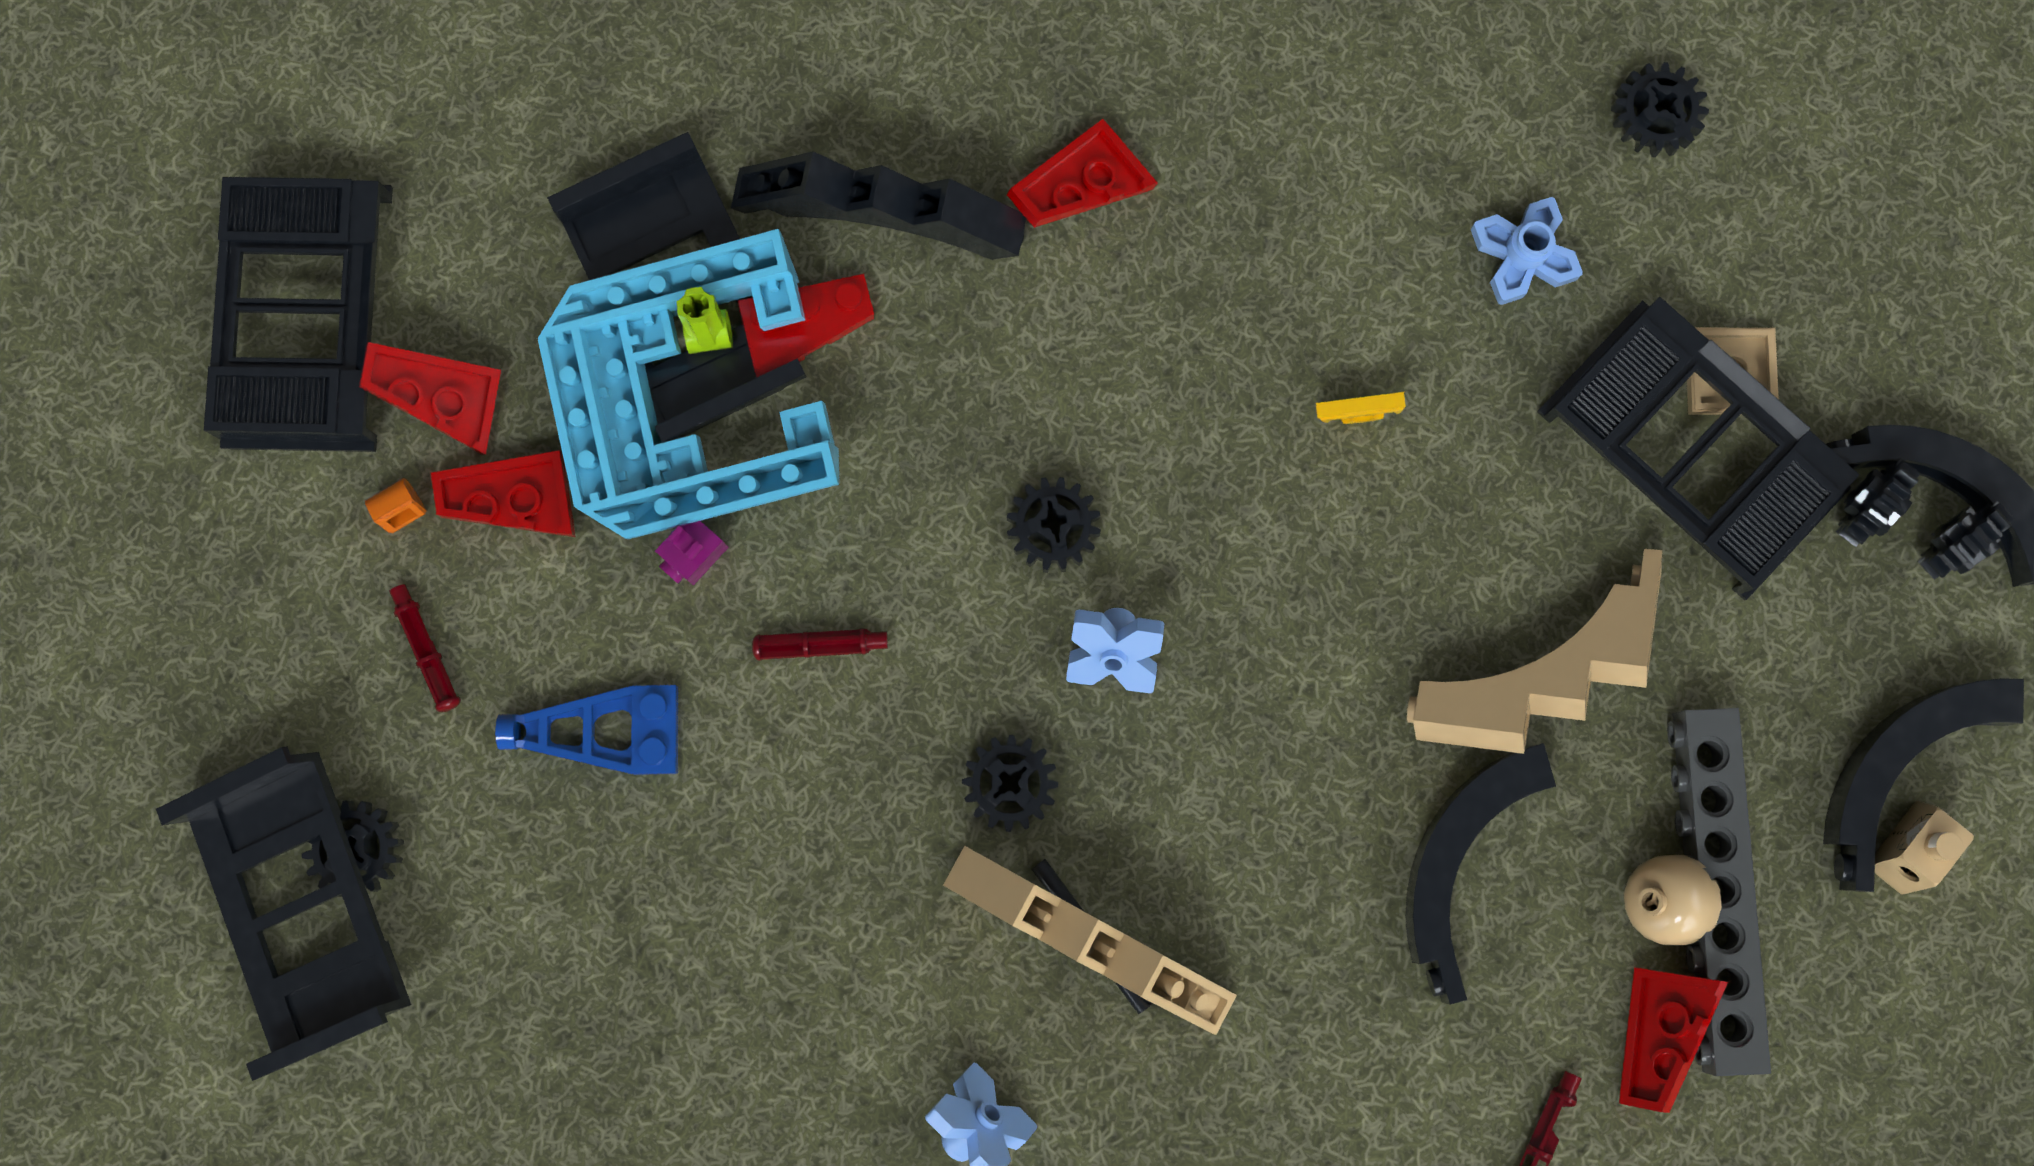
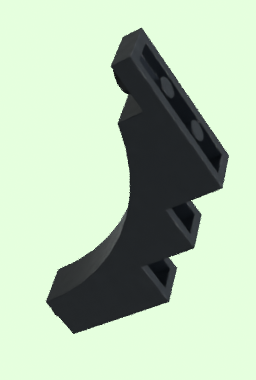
[731,151,1026,260]

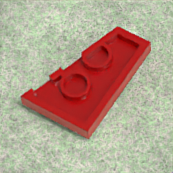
[1007,119,1158,228]
[738,274,874,378]
[359,342,501,455]
[431,450,576,537]
[1619,967,1728,1113]

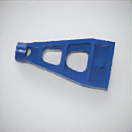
[495,685,678,775]

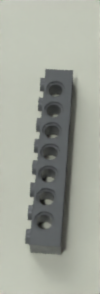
[1667,708,1771,1076]

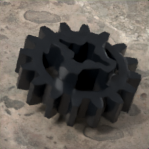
[1611,62,1709,157]
[1836,458,1920,547]
[1007,477,1101,573]
[1917,501,2015,580]
[962,735,1058,832]
[301,800,404,897]

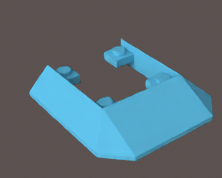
[538,229,839,539]

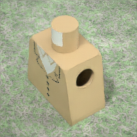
[1875,801,1974,895]

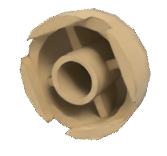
[1624,855,1722,945]

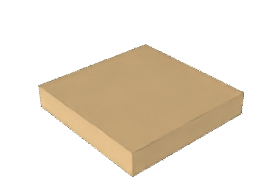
[1687,327,1779,415]

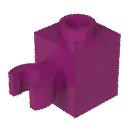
[655,521,729,586]

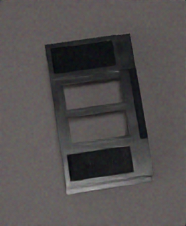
[547,132,806,443]
[203,177,393,452]
[1537,297,1859,601]
[156,746,412,1081]

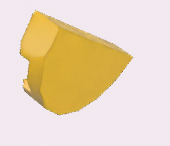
[1316,392,1406,424]

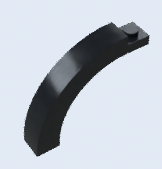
[1826,425,2034,587]
[1823,678,2024,892]
[1405,743,1556,1005]

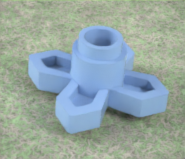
[1471,197,1582,305]
[1066,608,1164,693]
[925,1063,1037,1166]

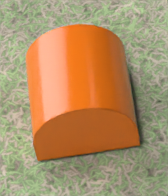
[365,478,427,533]

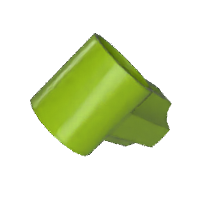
[676,287,733,354]

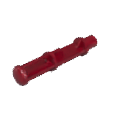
[389,584,461,712]
[752,628,888,661]
[1519,1071,1582,1166]

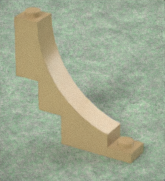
[1407,549,1663,754]
[943,846,1237,1035]

